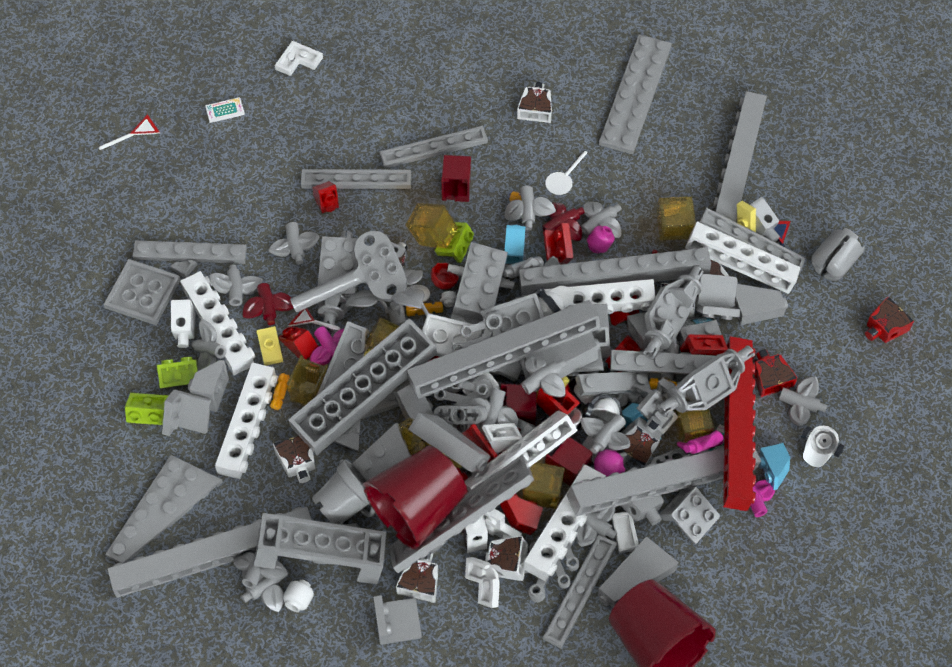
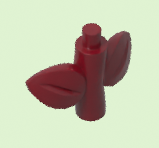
[542,202,585,241]
[242,283,294,326]

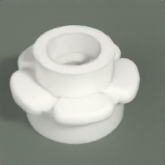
[440,291,456,307]

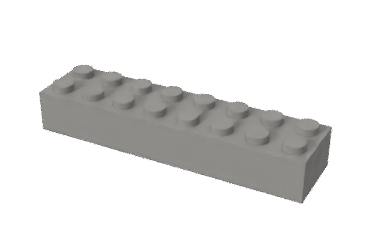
[289,318,437,455]

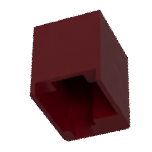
[441,155,471,202]
[501,384,536,425]
[545,437,593,486]

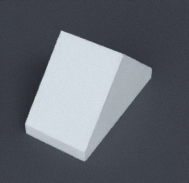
[482,423,522,454]

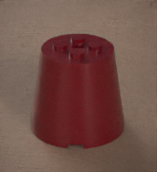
[363,445,467,550]
[609,579,716,667]

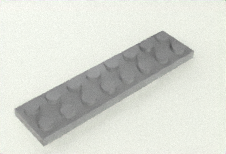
[599,34,672,154]
[389,455,534,573]

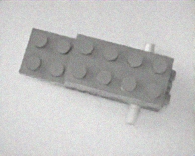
[447,242,515,332]

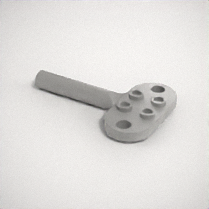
[290,231,408,313]

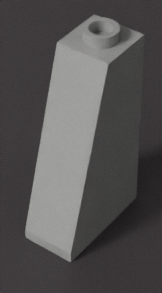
[525,332,600,391]
[409,412,490,473]
[598,536,679,608]

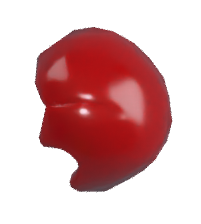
[430,262,459,290]

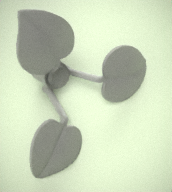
[345,269,425,324]

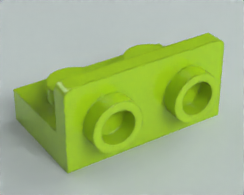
[435,222,474,263]
[157,357,198,388]
[125,393,169,425]

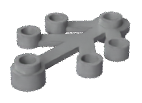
[452,312,503,383]
[432,379,493,433]
[524,537,579,602]

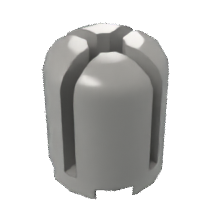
[811,227,865,281]

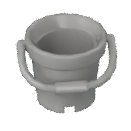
[312,459,375,525]

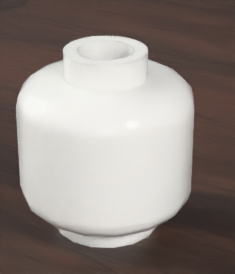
[283,580,314,612]

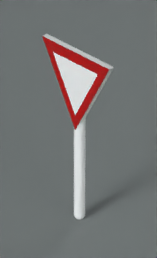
[99,114,160,150]
[288,308,340,330]

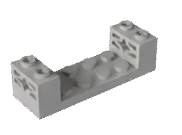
[254,513,386,584]

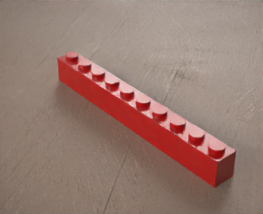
[723,336,756,511]

